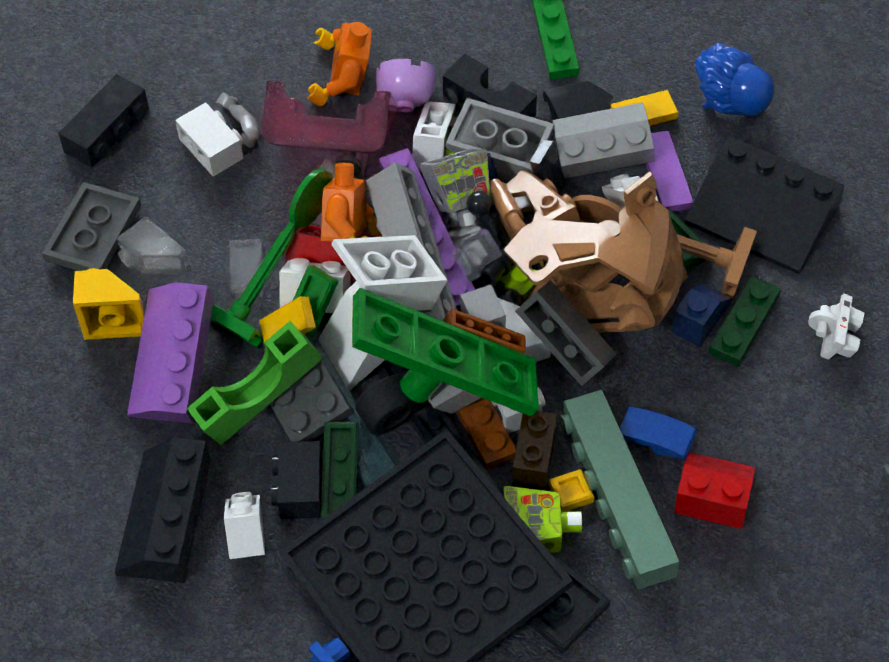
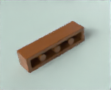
[442,308,526,354]

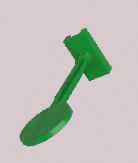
[211,168,332,349]

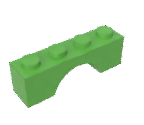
[187,321,323,445]

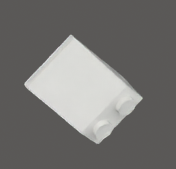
[331,235,447,311]
[318,281,384,390]

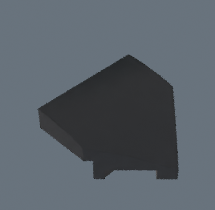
[542,81,614,123]

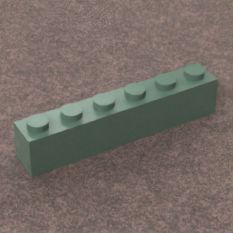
[560,390,680,590]

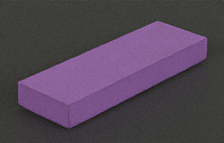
[645,131,693,212]

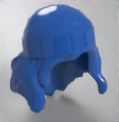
[695,43,775,117]

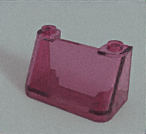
[261,81,398,154]

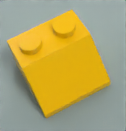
[73,268,145,340]

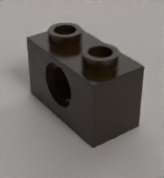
[512,411,557,491]

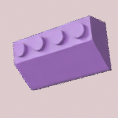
[127,282,214,424]

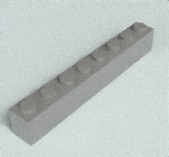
[366,162,482,414]

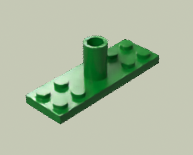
[352,288,539,416]

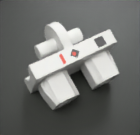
[808,294,864,360]

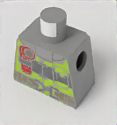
[419,148,490,227]

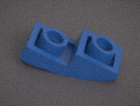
[620,406,698,459]

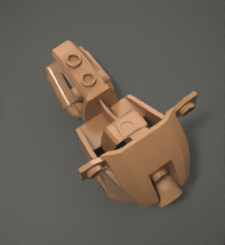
[489,170,688,333]

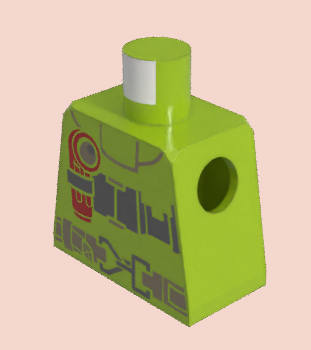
[504,486,582,553]

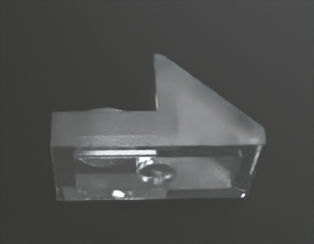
[453,229,502,282]

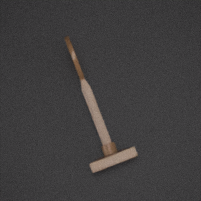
[572,195,757,299]

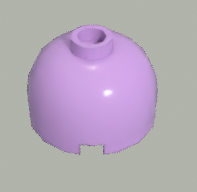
[376,59,436,113]

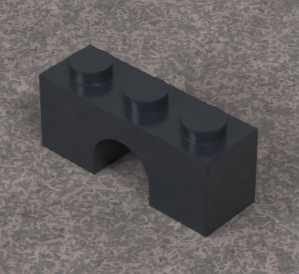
[442,54,537,118]

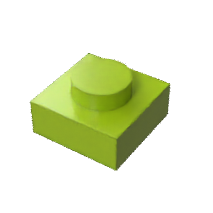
[498,264,537,302]

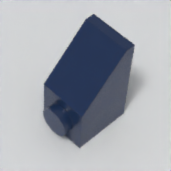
[672,284,732,347]

